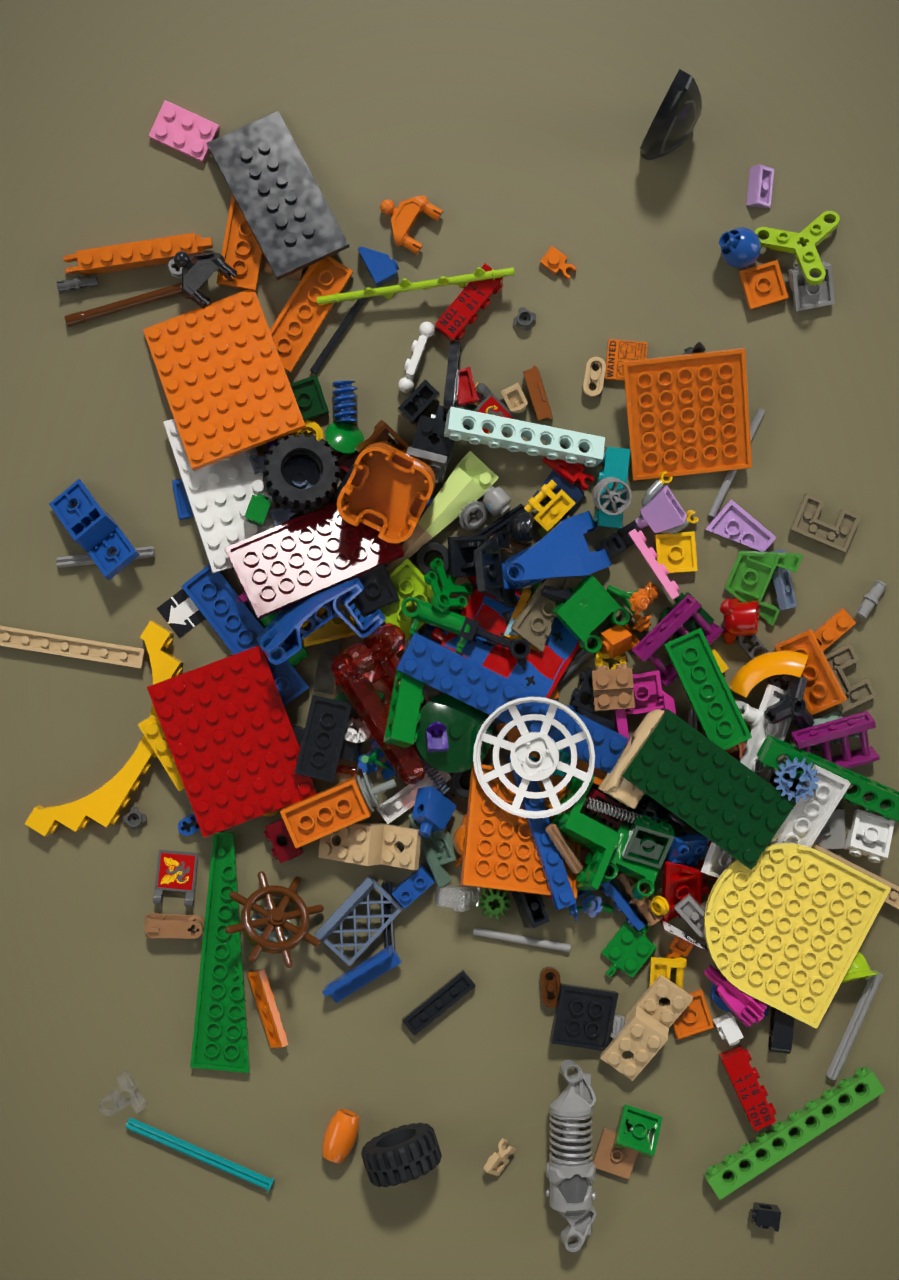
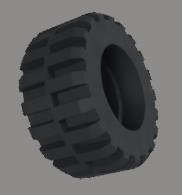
[263,433,340,513]
[361,1123,442,1187]

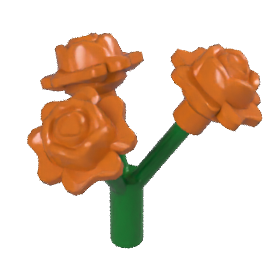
[606,580,659,632]

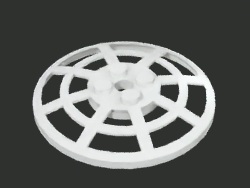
[473,696,595,819]

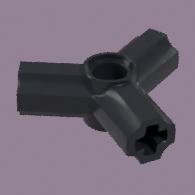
[764,675,815,729]

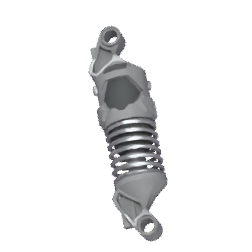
[546,1059,597,1252]

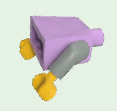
[636,471,699,534]

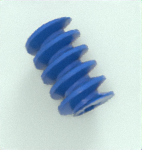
[332,380,358,423]

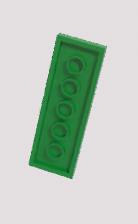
[664,628,752,750]

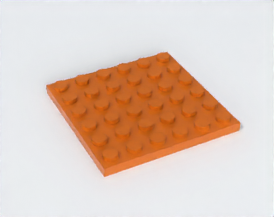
[623,348,752,481]
[460,764,585,898]

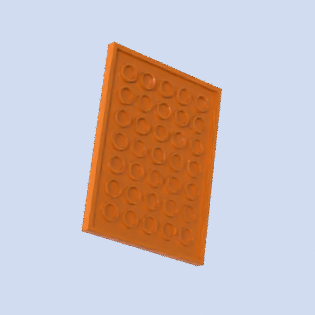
[143,289,306,471]

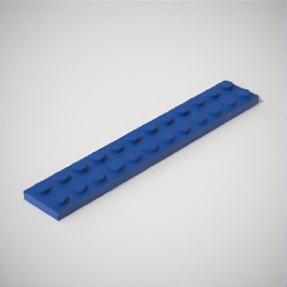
[396,632,629,773]

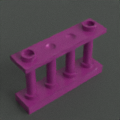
[632,594,724,686]
[791,711,880,769]

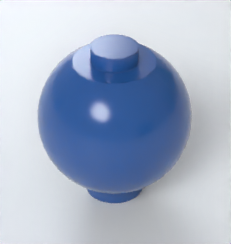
[719,227,761,268]

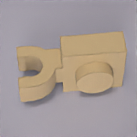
[483,1138,516,1176]

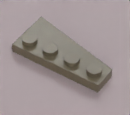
[510,577,571,652]

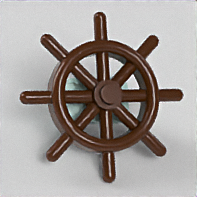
[225,871,324,968]

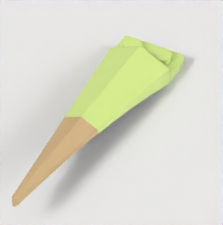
[387,451,499,575]

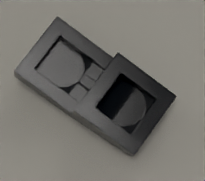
[600,520,645,559]

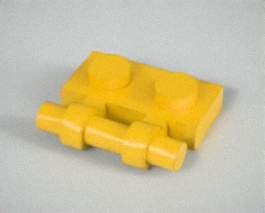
[524,480,576,532]

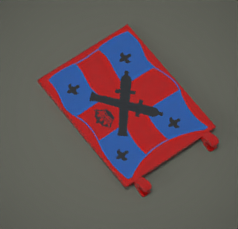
[431,576,580,698]

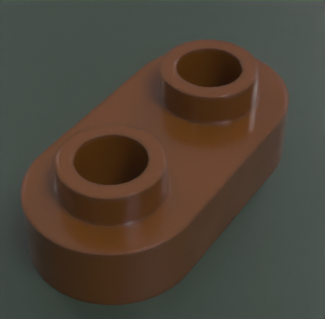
[539,966,561,1008]

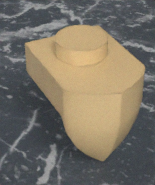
[501,383,528,414]

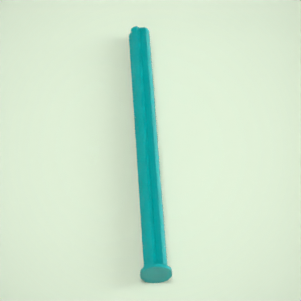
[125,1118,274,1193]

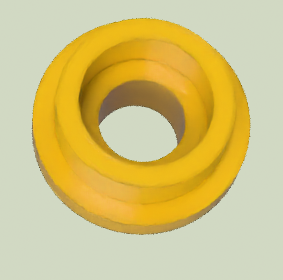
[650,896,669,915]

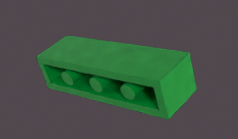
[383,669,426,748]

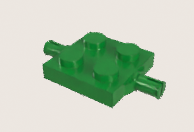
[601,920,657,978]

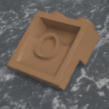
[592,664,635,711]

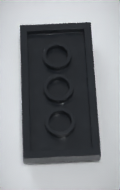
[294,695,352,782]

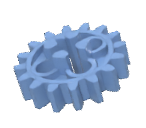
[774,757,820,802]

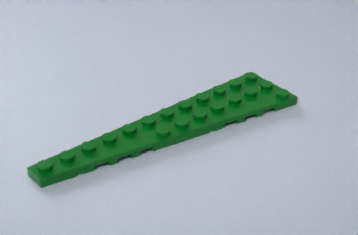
[190,831,250,1073]

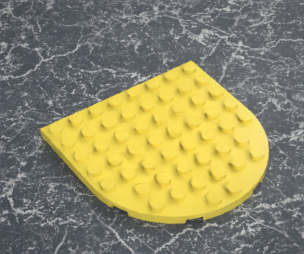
[704,843,891,1029]

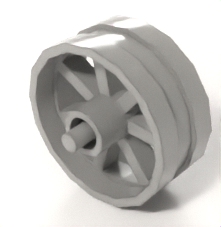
[593,477,632,515]

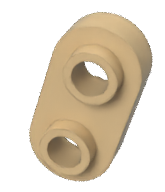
[582,357,606,397]

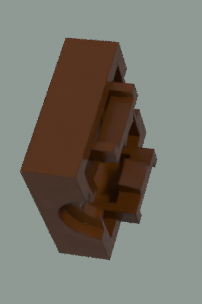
[355,420,410,454]

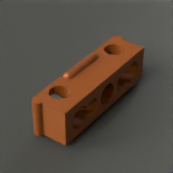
[523,366,553,422]

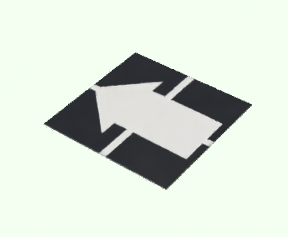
[157,589,205,638]

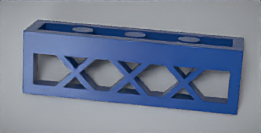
[322,945,402,1003]

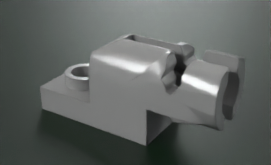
[674,894,706,940]

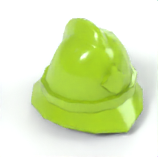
[841,951,879,984]

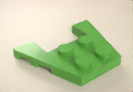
[725,551,803,626]

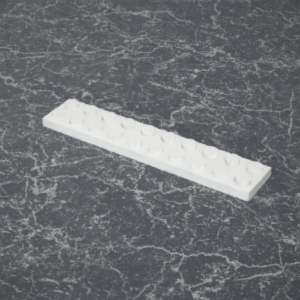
[701,684,792,878]

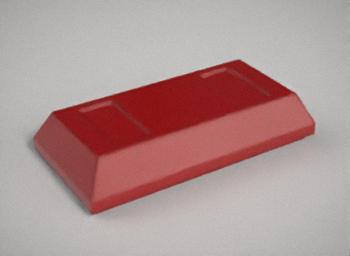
[457,367,478,406]

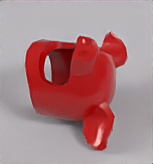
[720,598,760,645]

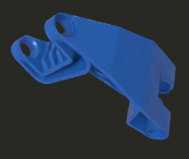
[502,511,612,590]
[257,578,386,665]

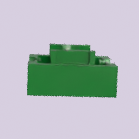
[613,1104,663,1158]

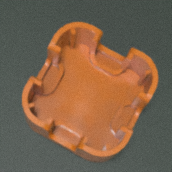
[337,442,436,543]

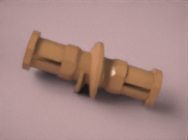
[615,872,664,927]

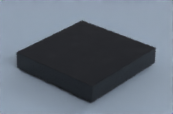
[349,563,400,615]

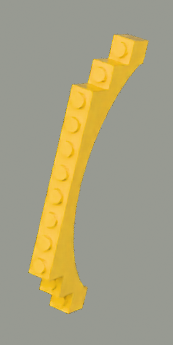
[25,621,183,836]

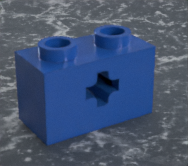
[392,864,435,909]

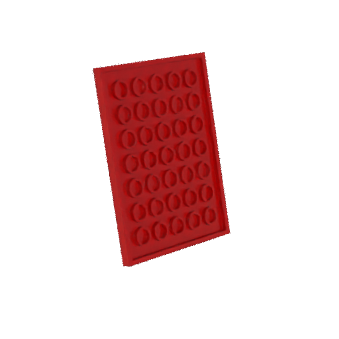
[147,646,317,838]

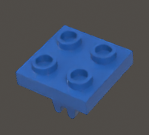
[662,832,710,869]

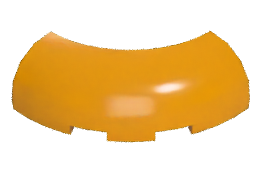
[729,650,808,698]

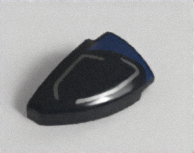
[640,69,702,160]

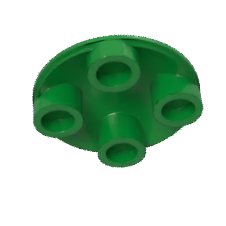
[325,422,364,457]

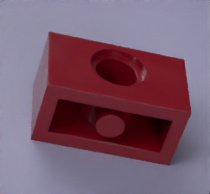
[264,818,304,864]

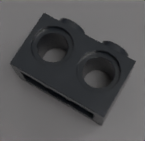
[570,668,596,714]

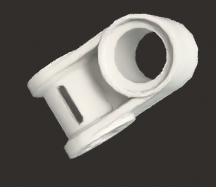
[734,698,762,727]

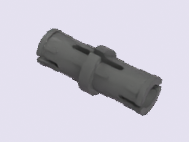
[56,274,99,294]

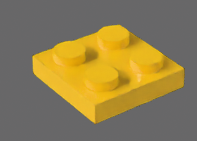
[654,532,698,573]

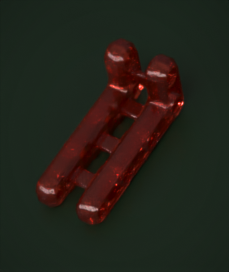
[331,623,426,785]

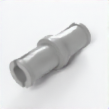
[855,580,888,619]

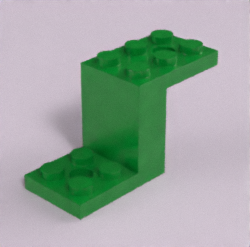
[551,775,621,891]

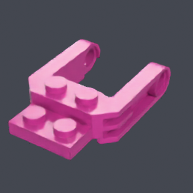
[613,670,676,750]

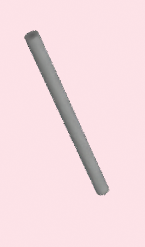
[708,408,765,518]

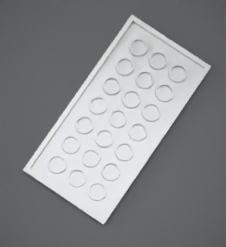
[163,419,276,574]

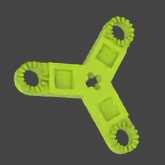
[754,211,840,286]

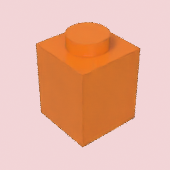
[601,625,632,659]

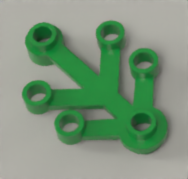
[424,558,473,613]

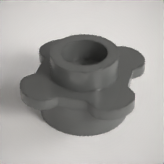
[513,307,536,331]
[123,806,147,830]

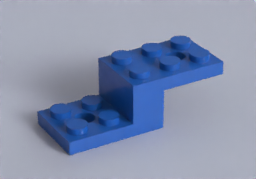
[49,479,140,580]

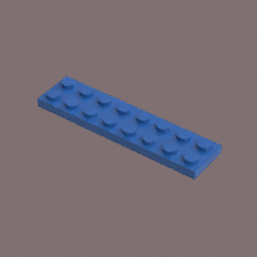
[181,564,309,707]

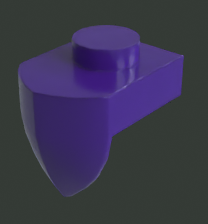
[425,721,449,752]

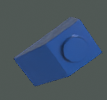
[358,246,399,288]

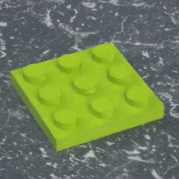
[379,558,434,642]

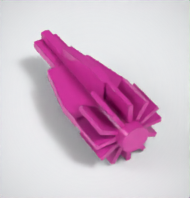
[703,964,768,1028]

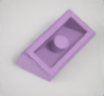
[746,164,774,209]

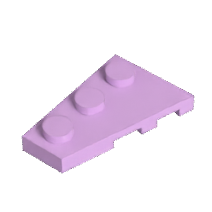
[705,499,777,552]

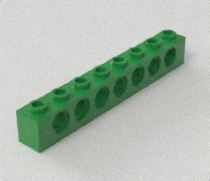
[756,735,899,821]

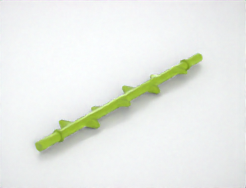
[317,267,515,305]

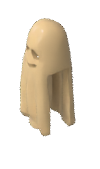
[598,709,664,809]

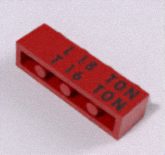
[435,263,504,341]
[719,1045,777,1131]

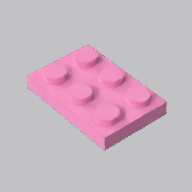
[149,100,220,163]

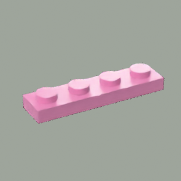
[628,529,680,600]

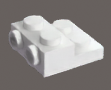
[845,809,895,863]

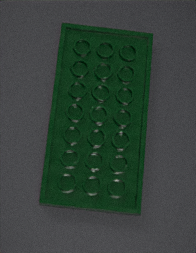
[620,709,796,869]

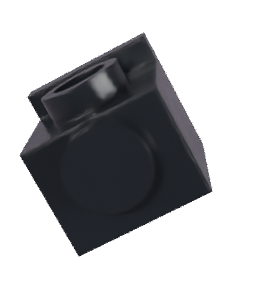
[749,1202,781,1232]

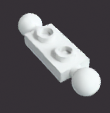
[398,322,435,393]

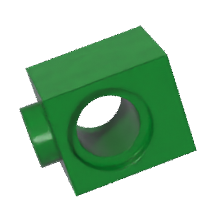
[243,494,271,527]

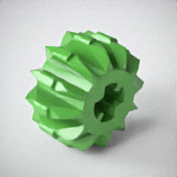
[478,888,511,920]

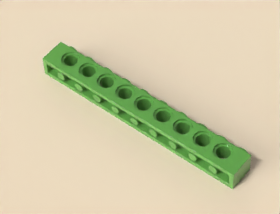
[704,1066,885,1200]

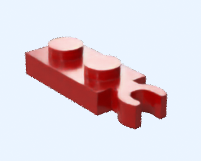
[542,456,594,491]

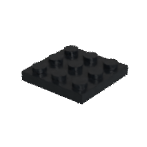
[549,983,619,1051]

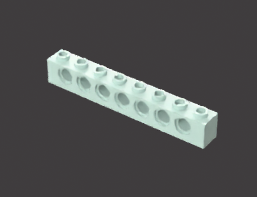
[444,407,605,467]

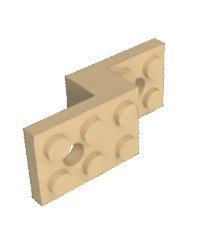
[318,822,421,870]
[600,974,693,1081]

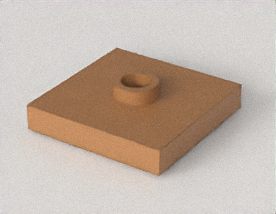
[593,1128,638,1179]

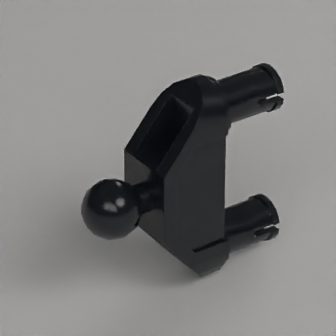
[174,251,237,308]

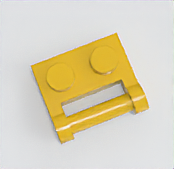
[649,957,687,998]

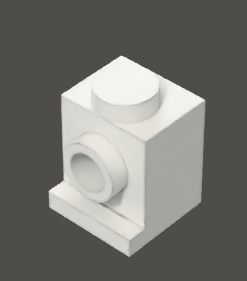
[713,1012,744,1046]

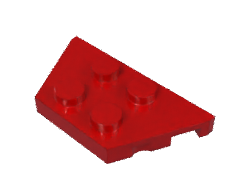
[660,861,703,927]

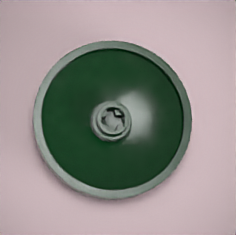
[414,693,493,773]

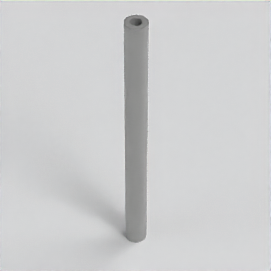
[473,927,571,952]

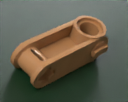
[144,913,204,939]

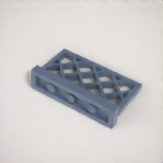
[314,874,403,966]

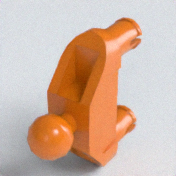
[380,195,443,255]

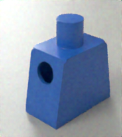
[412,786,456,838]

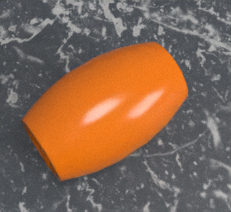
[322,1109,359,1163]

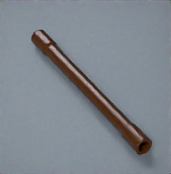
[65,282,201,327]

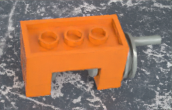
[280,772,397,848]

